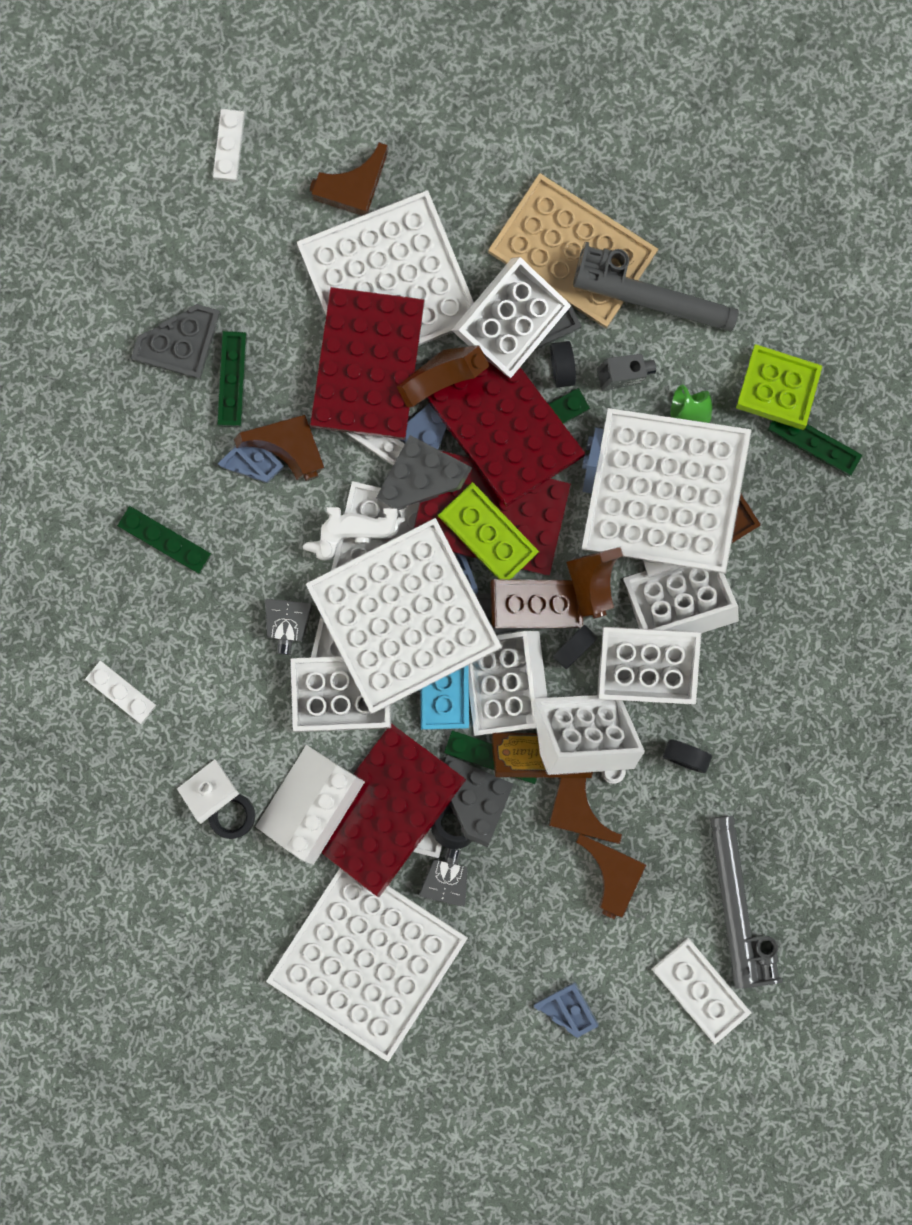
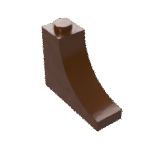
[309,142,388,216]
[397,345,490,408]
[234,415,324,481]
[566,547,623,619]
[548,778,622,844]
[575,834,646,920]

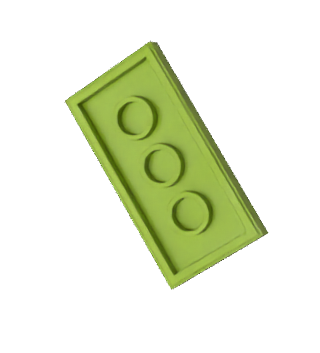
[438,482,539,580]

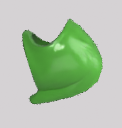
[670,385,712,423]

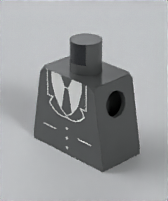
[597,354,656,391]
[265,599,313,655]
[419,848,467,907]

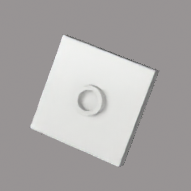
[177,759,239,824]

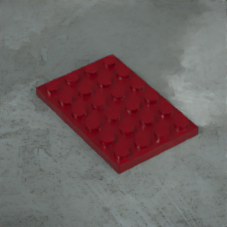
[310,287,425,440]
[426,362,585,507]
[413,451,571,576]
[321,724,467,897]

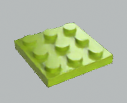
[736,344,823,430]

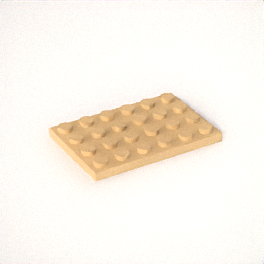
[488,173,658,329]

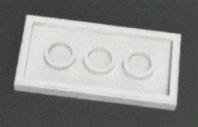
[651,938,751,1044]

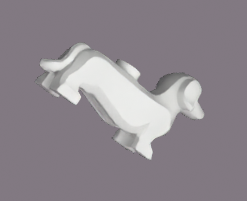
[302,507,405,561]

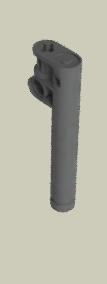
[573,241,739,332]
[710,815,783,989]

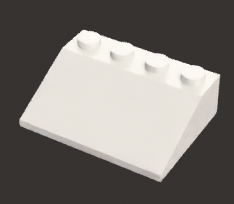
[452,257,571,378]
[623,567,739,633]
[597,627,701,704]
[468,631,547,736]
[291,656,391,732]
[533,695,645,775]
[255,745,365,865]

